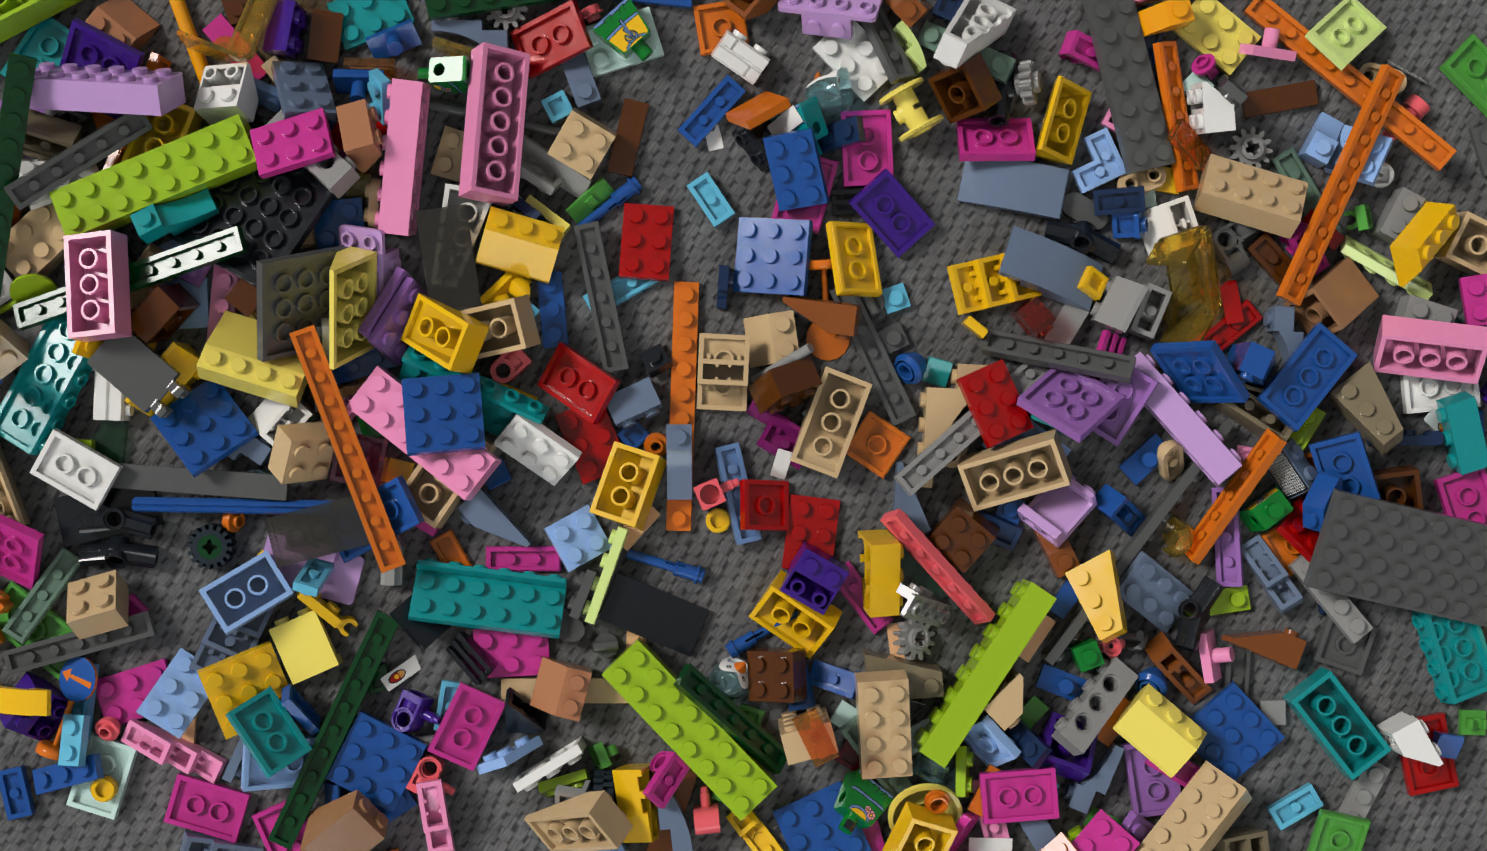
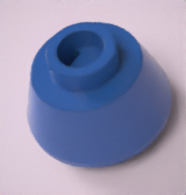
[894,352,927,385]
[1134,667,1167,696]

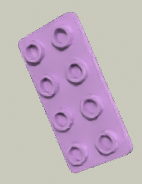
[778,0,883,39]
[339,224,401,298]
[263,532,365,605]

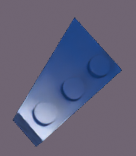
[1226,341,1276,389]

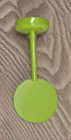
[0,274,57,314]

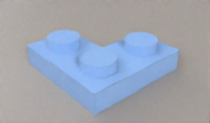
[1071,127,1126,194]
[476,735,543,775]

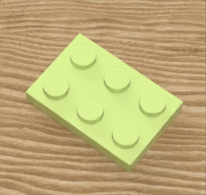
[1304,0,1387,71]

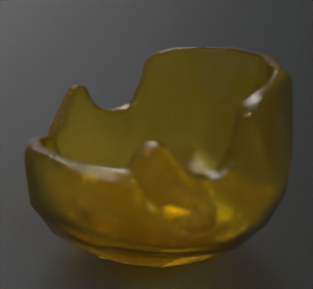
[1161,517,1194,558]

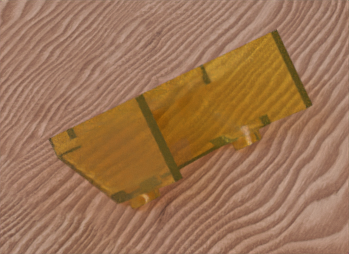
[177,0,279,62]
[1146,226,1221,343]

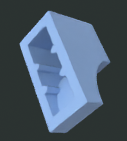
[1298,112,1344,168]

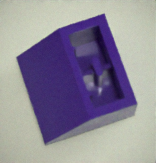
[262,0,309,60]
[780,541,849,615]
[0,672,69,741]

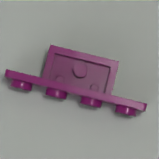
[746,400,802,470]

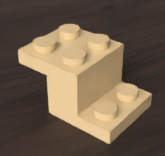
[697,333,750,411]

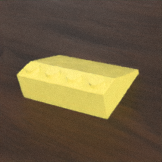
[329,246,377,370]
[196,311,307,408]

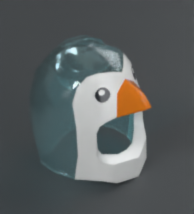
[805,68,853,116]
[709,656,748,701]

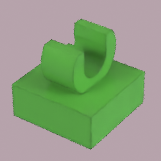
[1344,204,1374,231]
[1458,709,1487,735]
[587,742,619,769]

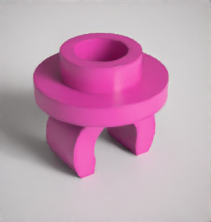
[1191,54,1219,80]

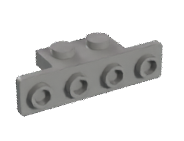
[520,134,592,198]
[896,582,951,627]

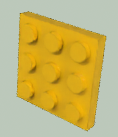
[197,641,288,740]

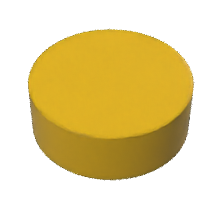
[706,508,730,533]
[91,776,119,802]

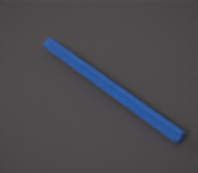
[132,497,334,515]

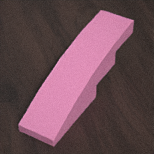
[121,718,228,784]
[416,779,456,851]

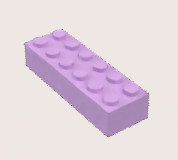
[29,62,186,116]

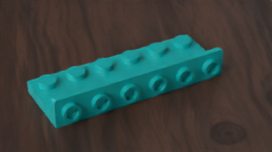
[0,315,92,456]
[398,346,550,436]
[408,558,567,639]
[1411,610,1487,704]

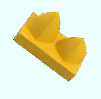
[479,272,532,305]

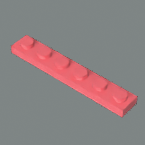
[880,508,995,625]

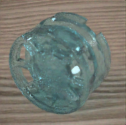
[912,752,950,786]

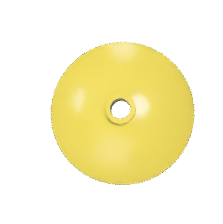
[887,783,963,831]

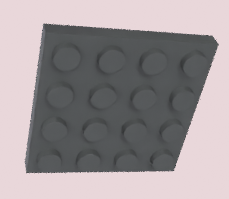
[256,245,348,362]

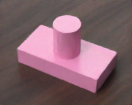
[1239,27,1297,62]
[1198,629,1235,683]

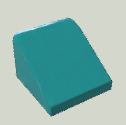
[921,356,953,387]

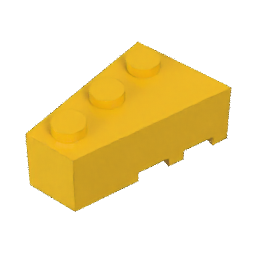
[858,529,904,618]
[1065,549,1128,643]
[612,763,659,843]

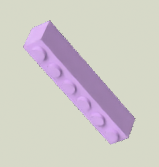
[1134,352,1242,487]

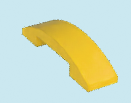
[0,683,51,716]
[726,810,785,851]

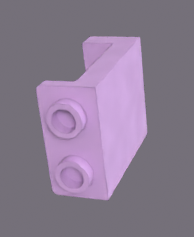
[1017,474,1097,548]

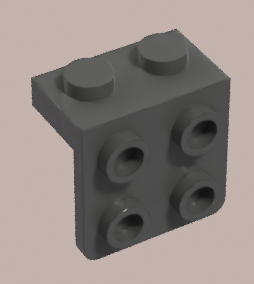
[567,567,619,630]

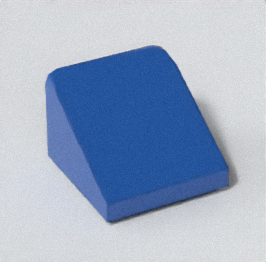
[485,457,513,490]
[1432,731,1465,759]
[324,782,344,804]

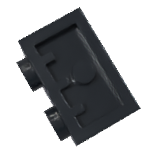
[732,120,772,172]

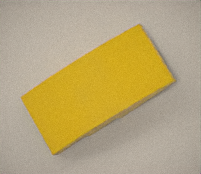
[947,253,1042,315]

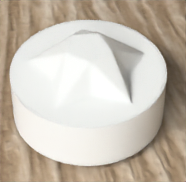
[1374,162,1394,188]

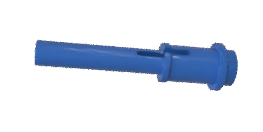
[573,176,643,229]
[626,549,706,584]
[725,609,798,658]

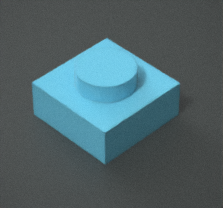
[541,90,573,124]
[882,283,911,314]

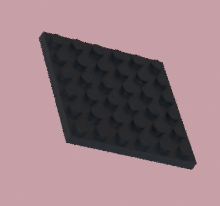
[165,113,336,288]

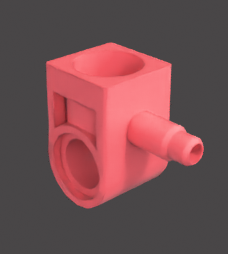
[490,349,533,384]
[692,478,740,511]
[406,753,456,795]
[693,786,721,835]

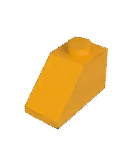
[1137,0,1195,37]

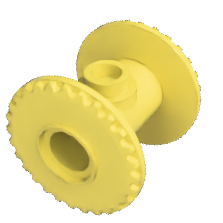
[879,77,944,142]

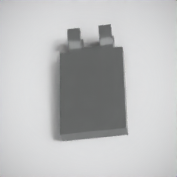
[86,332,190,418]

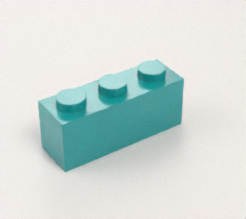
[1435,391,1487,475]

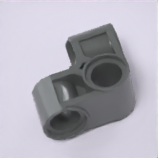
[1207,221,1258,278]

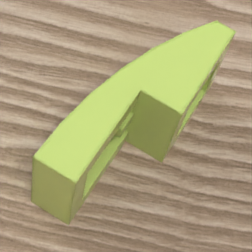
[893,21,926,76]

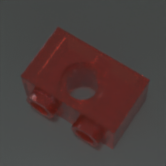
[1010,296,1056,338]

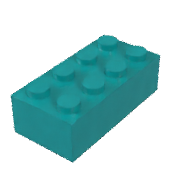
[1282,667,1392,781]

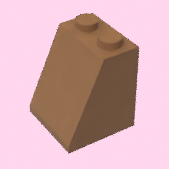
[1283,257,1379,334]
[300,789,389,851]

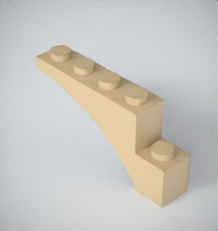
[917,364,988,488]

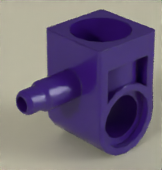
[391,689,441,732]

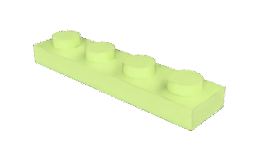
[1340,235,1433,300]
[582,525,630,625]

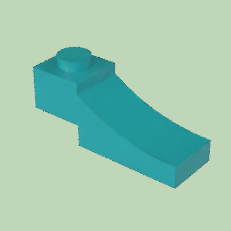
[130,188,220,244]

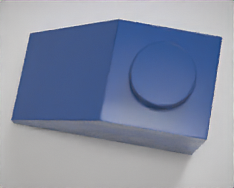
[1302,471,1343,532]
[1095,484,1146,537]

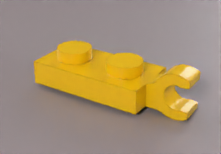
[296,591,358,637]

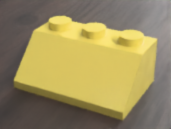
[1112,684,1207,778]

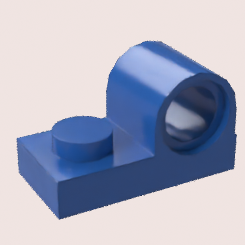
[810,659,859,699]

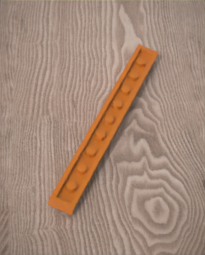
[1243,0,1457,172]
[1276,64,1405,306]
[666,282,699,531]
[289,325,406,573]

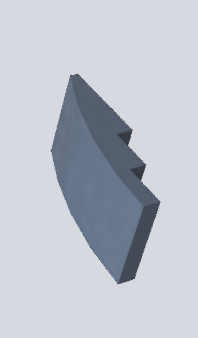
[957,161,1070,220]
[998,226,1103,312]
[189,606,276,672]

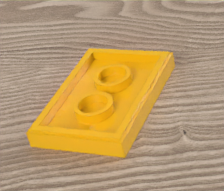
[826,221,883,297]

